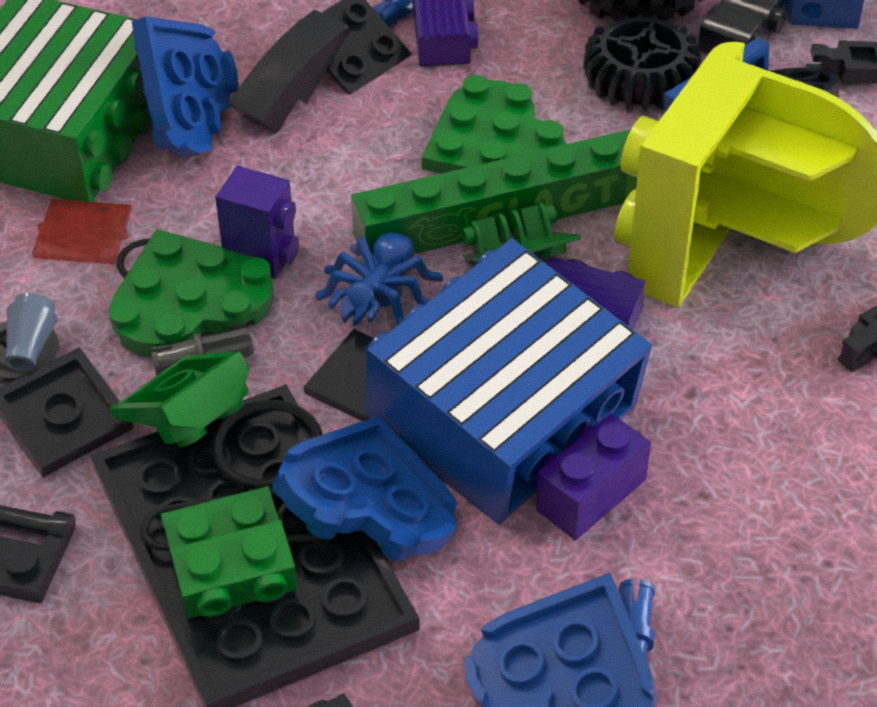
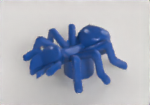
[315,232,443,326]

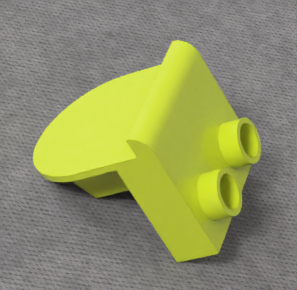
[614,42,877,308]

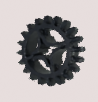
[583,12,702,112]

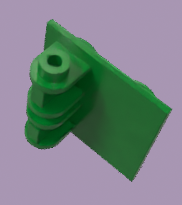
[461,202,581,262]

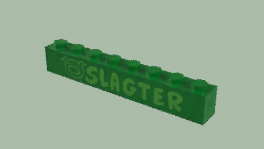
[351,129,637,254]

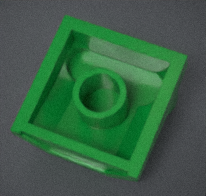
[109,351,249,447]

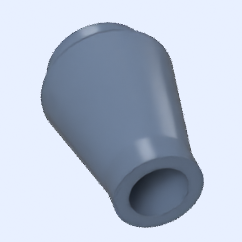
[4,293,57,372]

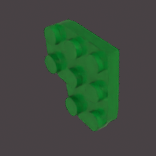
[421,75,566,173]
[109,229,274,356]

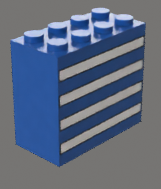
[363,238,652,525]

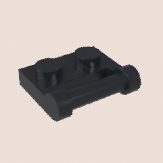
[0,505,76,604]

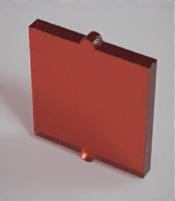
[32,199,132,264]

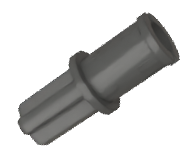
[151,328,254,375]

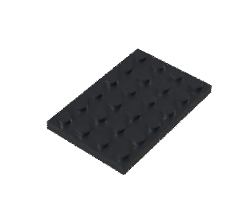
[91,385,420,707]

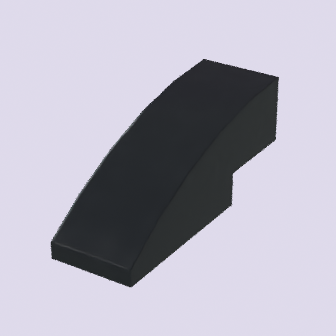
[229,9,352,134]

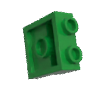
[161,486,298,619]

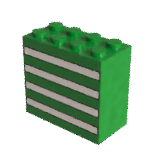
[0,0,151,206]

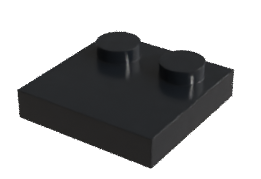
[0,347,134,477]

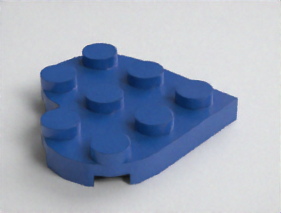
[131,16,239,158]
[272,416,457,561]
[464,572,657,707]

